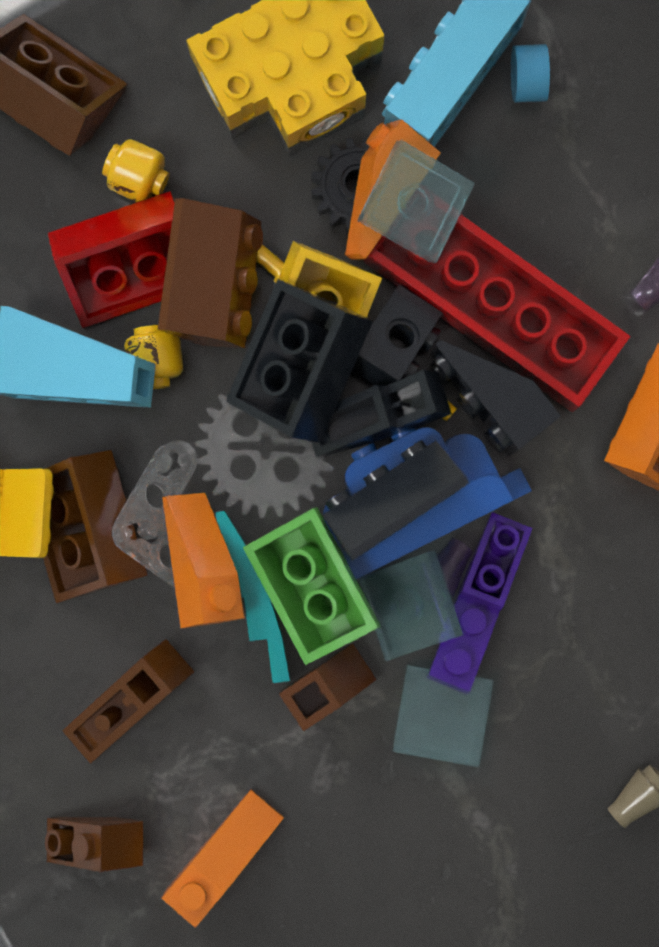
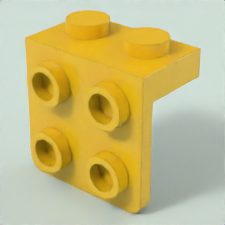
[0,469,54,558]

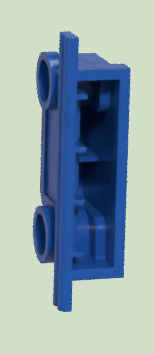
[323,427,532,579]

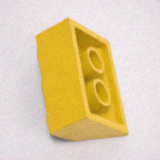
[278,241,382,318]

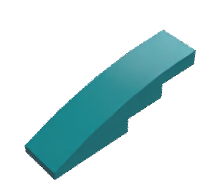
[216,511,291,683]

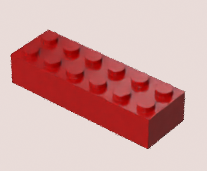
[363,184,631,412]

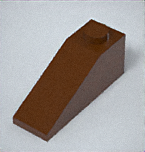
[62,639,194,764]

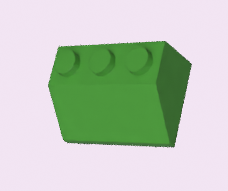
[243,507,381,665]

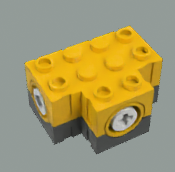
[186,0,385,157]

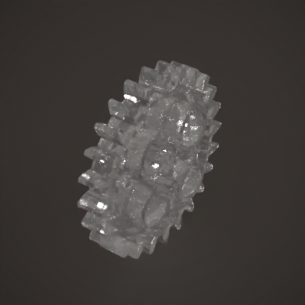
[195,394,337,519]

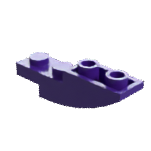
[427,512,532,694]

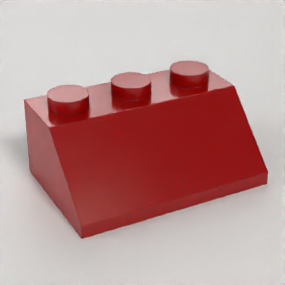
[48,191,175,328]

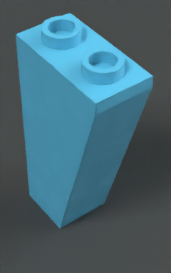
[0,306,156,408]

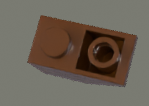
[279,643,377,732]
[45,817,143,872]

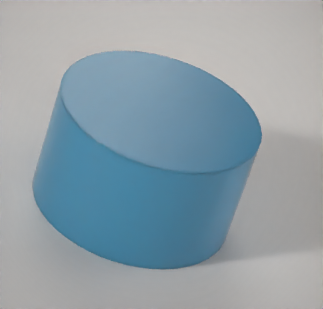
[511,44,550,103]

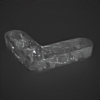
[112,440,197,588]

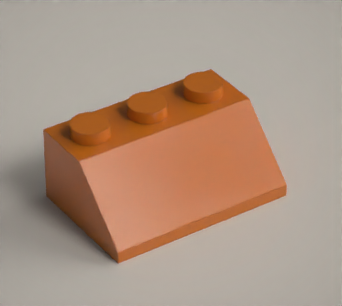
[604,343,659,491]

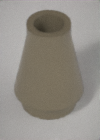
[607,764,659,828]

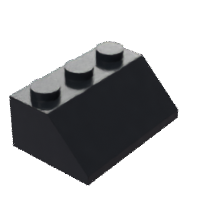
[225,279,373,443]
[322,440,470,561]

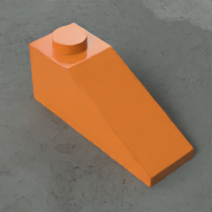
[345,119,441,260]
[162,493,244,629]
[161,789,284,928]

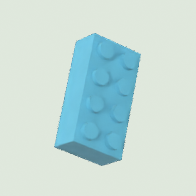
[382,0,531,147]

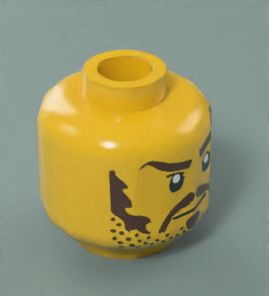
[102,139,170,202]
[124,325,183,390]

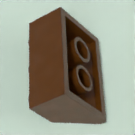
[0,14,128,156]
[158,198,263,348]
[43,450,148,603]

